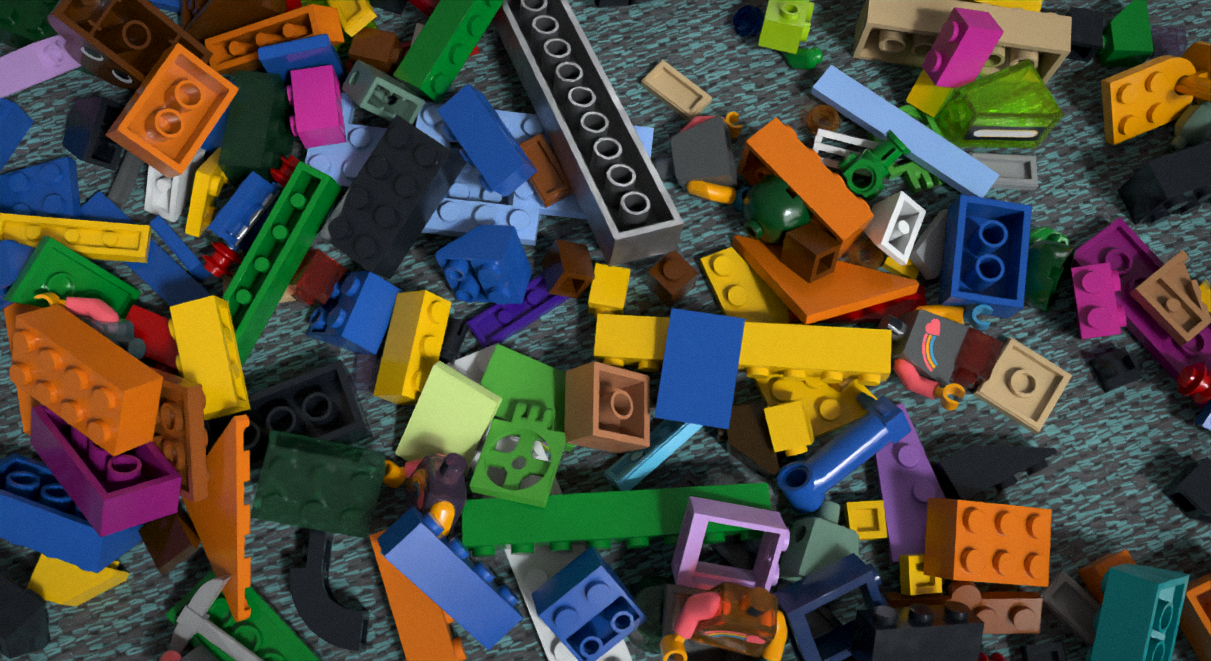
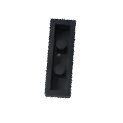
[851,601,985,661]

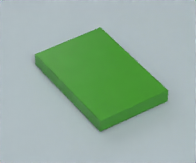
[480,344,575,452]

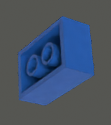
[938,194,1032,319]

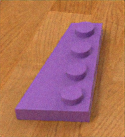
[873,403,945,565]

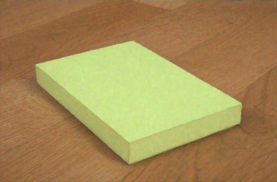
[395,361,503,491]

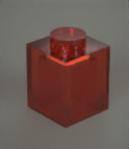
[288,249,347,307]
[951,327,1003,388]

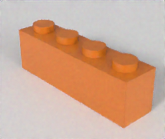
[204,4,345,75]
[369,529,467,661]

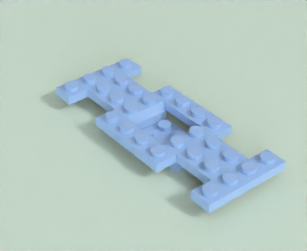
[305,92,654,246]

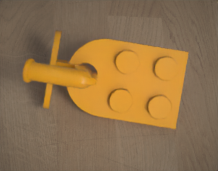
[1101,41,1211,145]

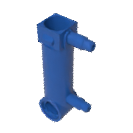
[777,392,912,514]

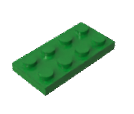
[165,569,323,661]

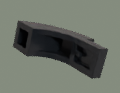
[290,529,370,652]

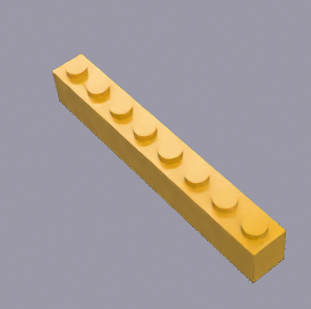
[594,314,892,386]

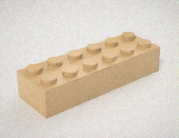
[853,0,1072,85]

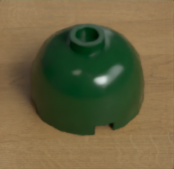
[742,174,811,246]
[1024,240,1076,312]

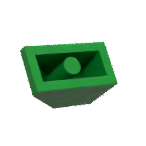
[1096,0,1154,67]

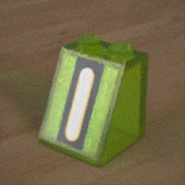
[938,59,1064,148]

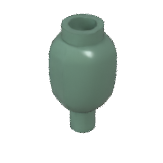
[1167,101,1211,153]

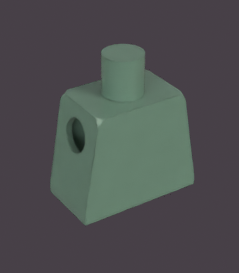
[342,60,426,124]
[779,501,859,596]

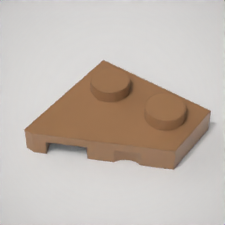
[1129,250,1211,346]

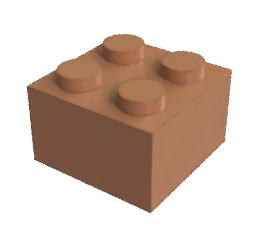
[564,361,650,454]

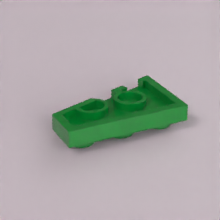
[3,236,141,322]

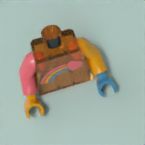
[660,582,788,661]

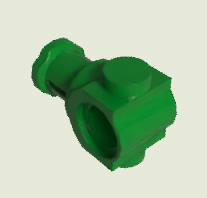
[837,130,911,200]

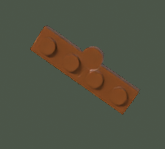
[885,580,1043,634]

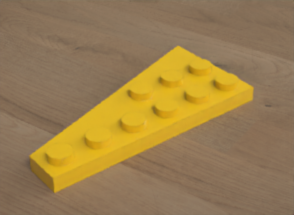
[699,247,878,438]

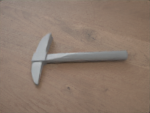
[170,575,264,661]

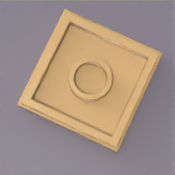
[973,337,1072,434]

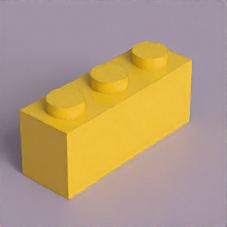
[373,290,452,405]
[168,295,251,420]

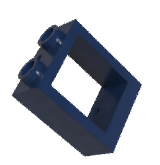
[771,553,890,661]

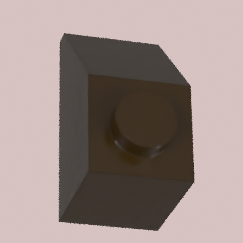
[714,402,780,481]
[138,504,201,575]

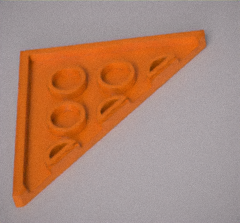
[732,235,919,325]
[182,414,251,622]

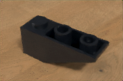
[932,446,1057,502]

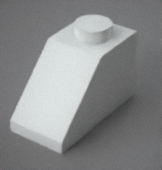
[144,148,206,222]
[865,191,926,266]

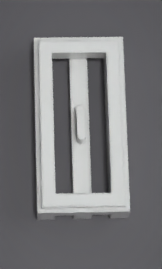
[812,128,879,176]

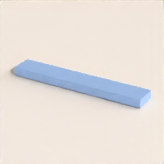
[811,65,1000,198]

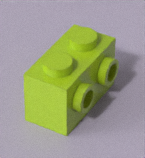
[758,0,815,54]

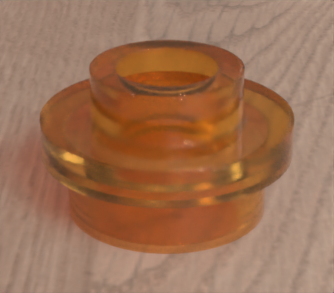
[806,104,840,135]
[849,238,884,270]

